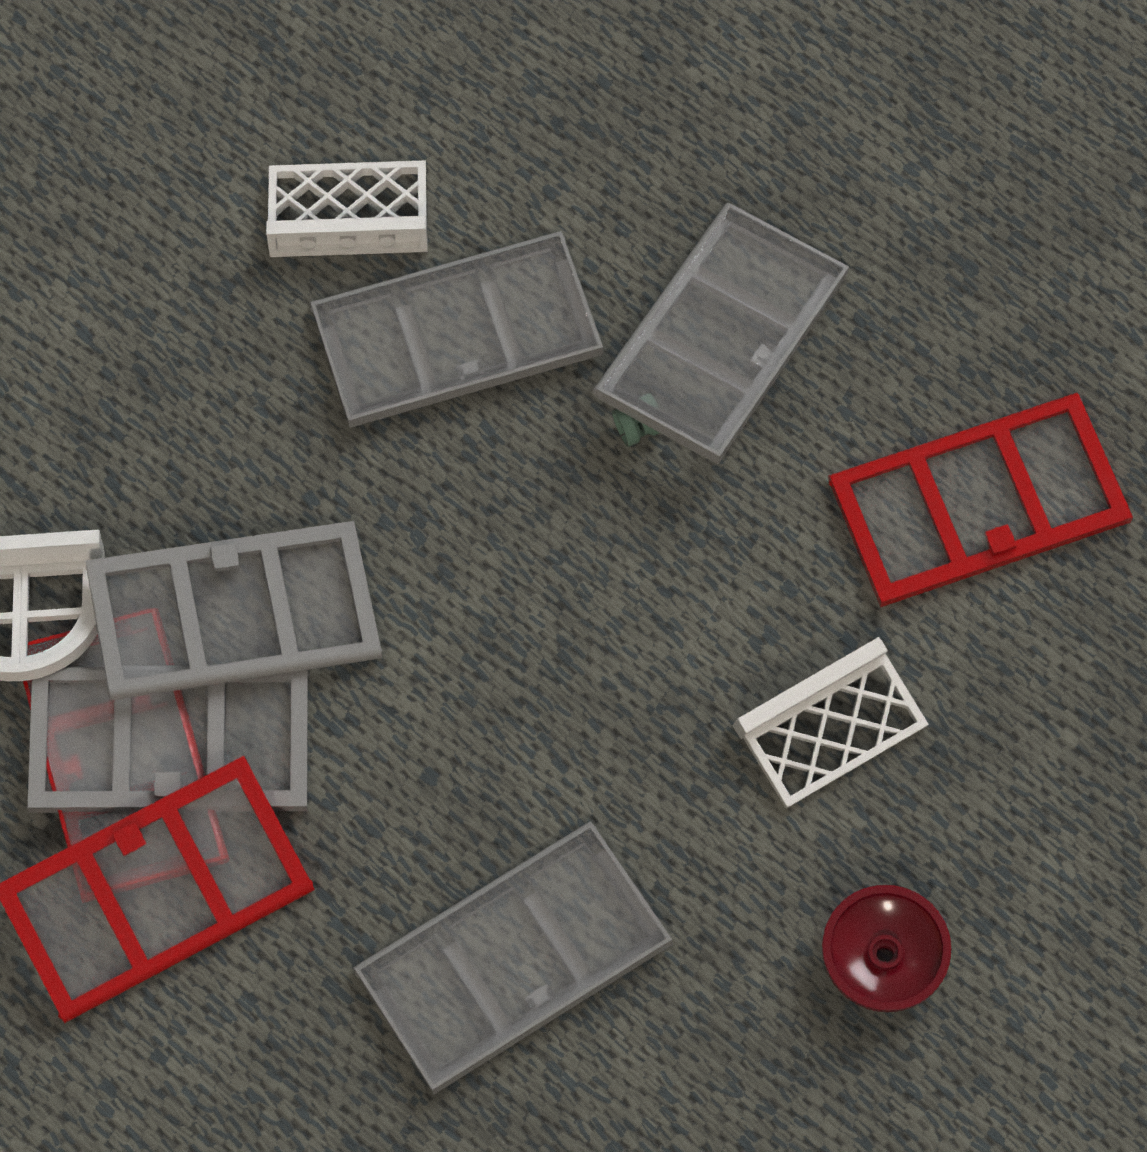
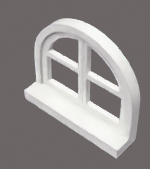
[0,530,105,682]

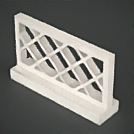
[266,160,428,257]
[732,637,929,809]

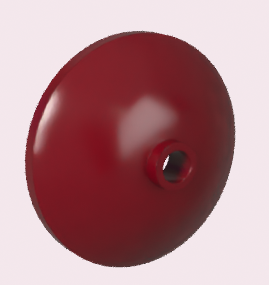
[822,885,952,1012]

